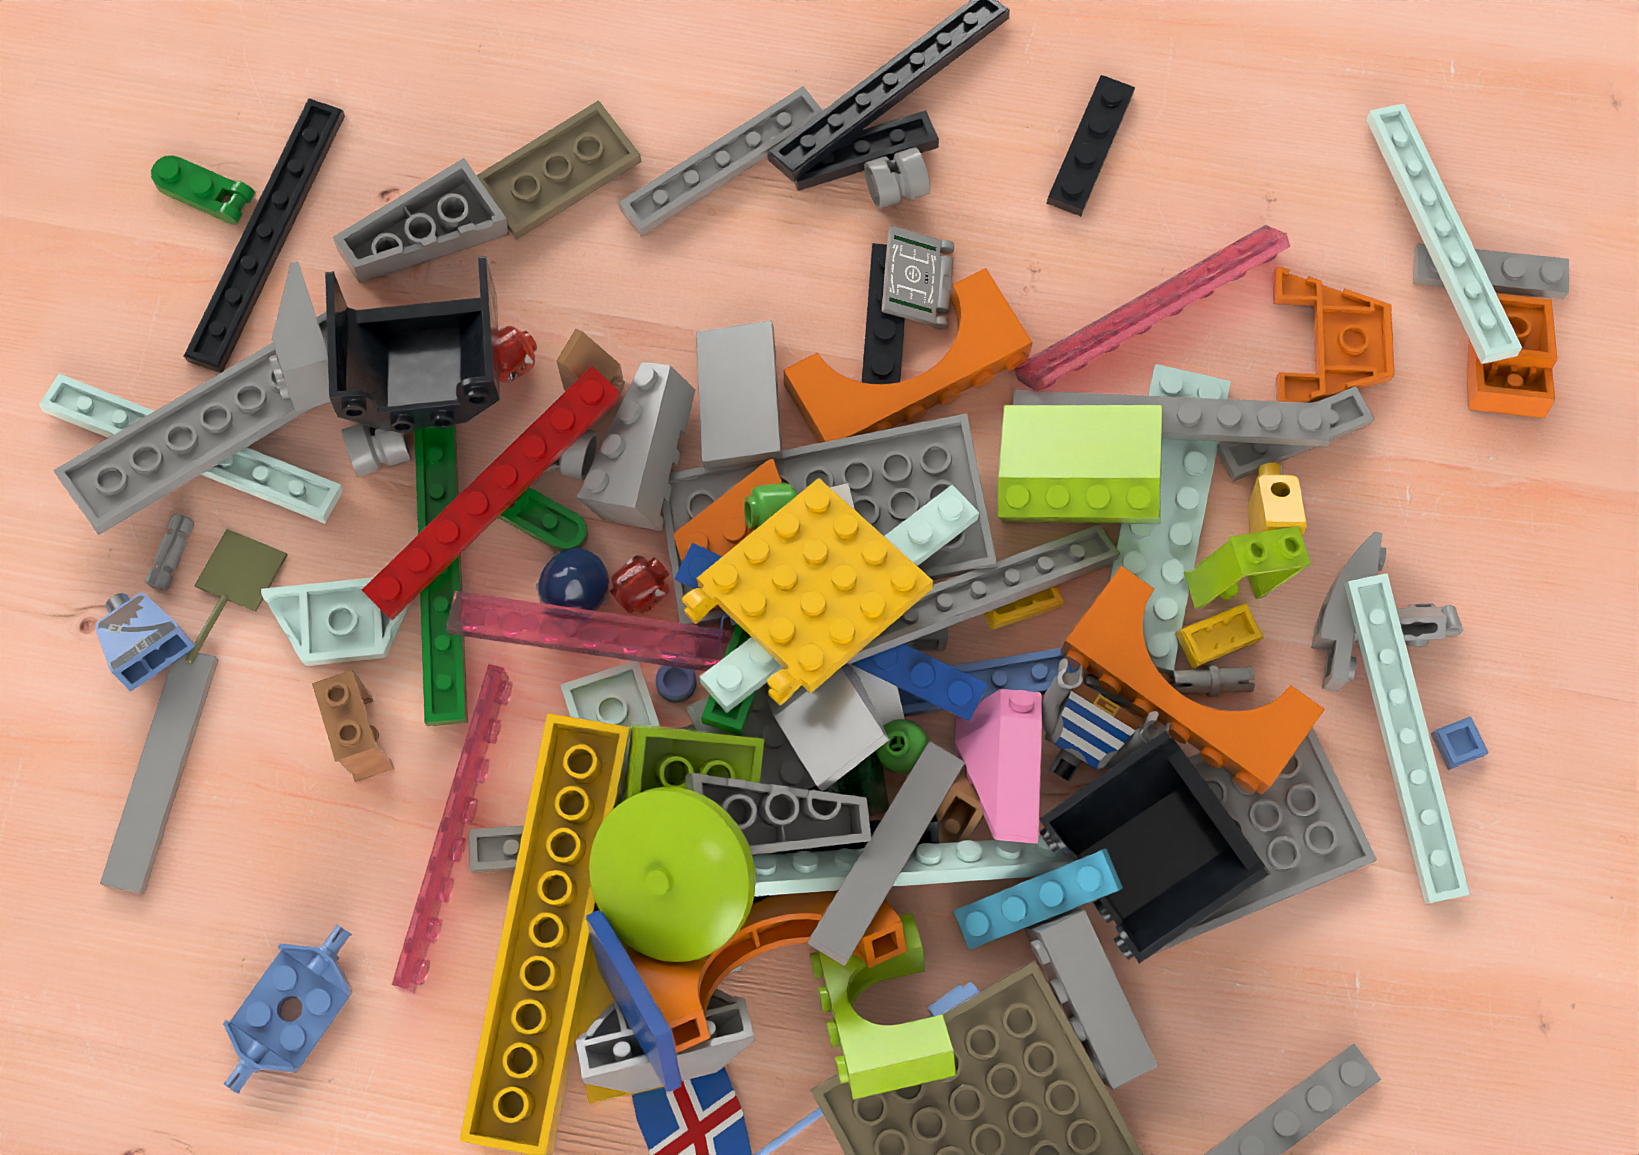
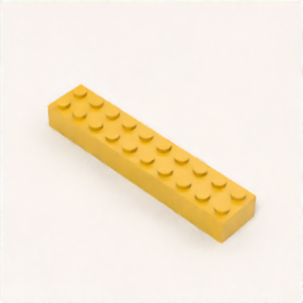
[459,713,631,1155]

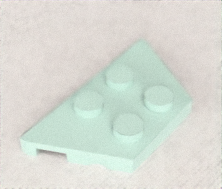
[261,577,410,666]

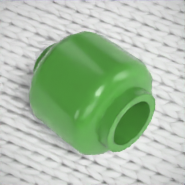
[744,483,797,530]
[875,719,931,775]

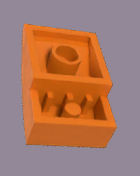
[1467,294,1558,418]

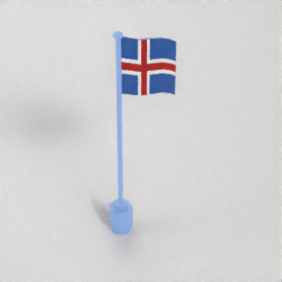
[632,981,979,1155]

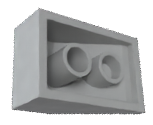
[269,261,331,412]
[766,664,889,791]

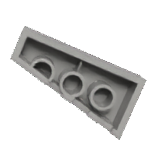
[333,158,509,283]
[576,362,695,531]
[685,773,871,855]
[1023,907,1158,1089]

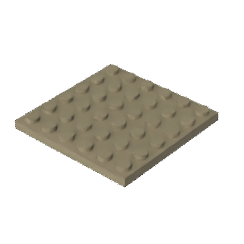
[810,961,1143,1155]

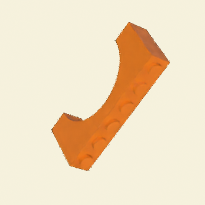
[784,268,1033,443]
[1060,566,1325,795]
[629,890,907,1053]

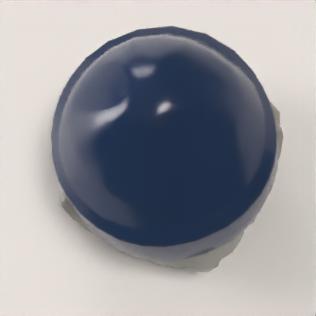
[536,548,609,625]

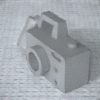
[1397,603,1463,646]

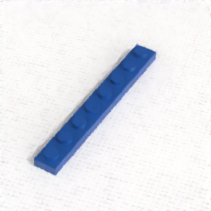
[674,542,988,722]

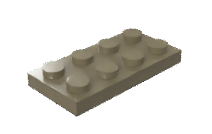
[477,100,641,240]

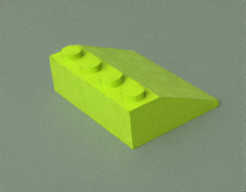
[997,405,1163,524]
[624,724,764,801]

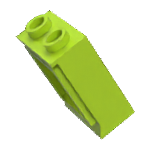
[1183,526,1311,609]

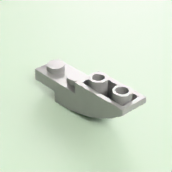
[1311,532,1386,692]

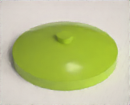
[589,787,756,962]

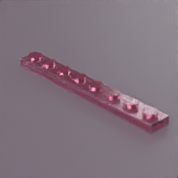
[1014,225,1290,392]
[446,591,734,672]
[392,664,513,994]

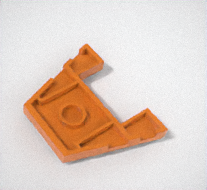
[1273,267,1395,403]
[673,459,782,610]

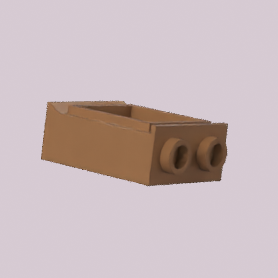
[312,670,394,782]

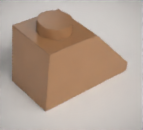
[556,329,625,393]
[936,766,984,843]

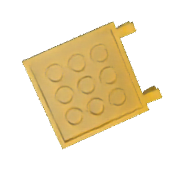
[682,478,933,706]

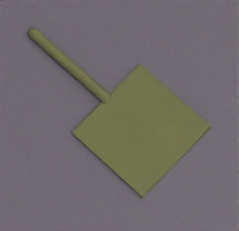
[185,529,288,664]

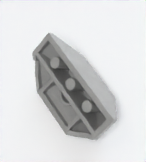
[575,989,755,1093]

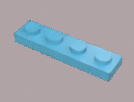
[954,849,1123,950]

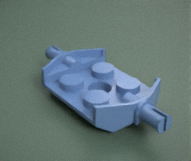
[223,924,353,1094]

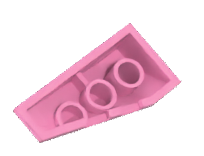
[954,689,1042,844]

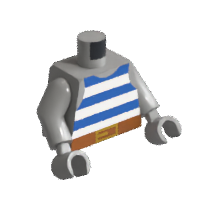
[1042,659,1171,782]

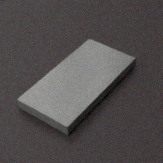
[696,320,783,469]

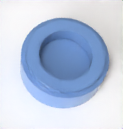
[655,660,696,703]

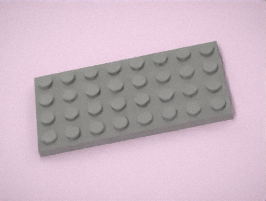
[662,413,997,629]

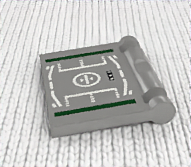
[882,225,954,330]

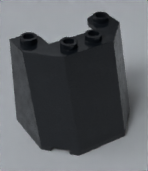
[325,256,500,433]
[1039,730,1271,964]

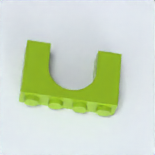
[809,913,956,1099]

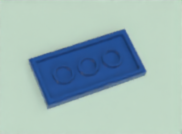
[586,910,682,1093]

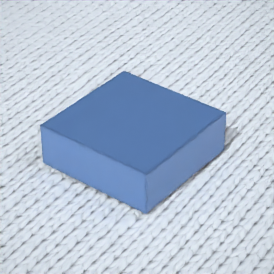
[1431,716,1489,770]

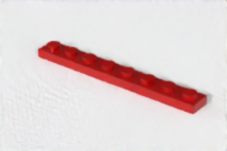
[362,366,622,620]

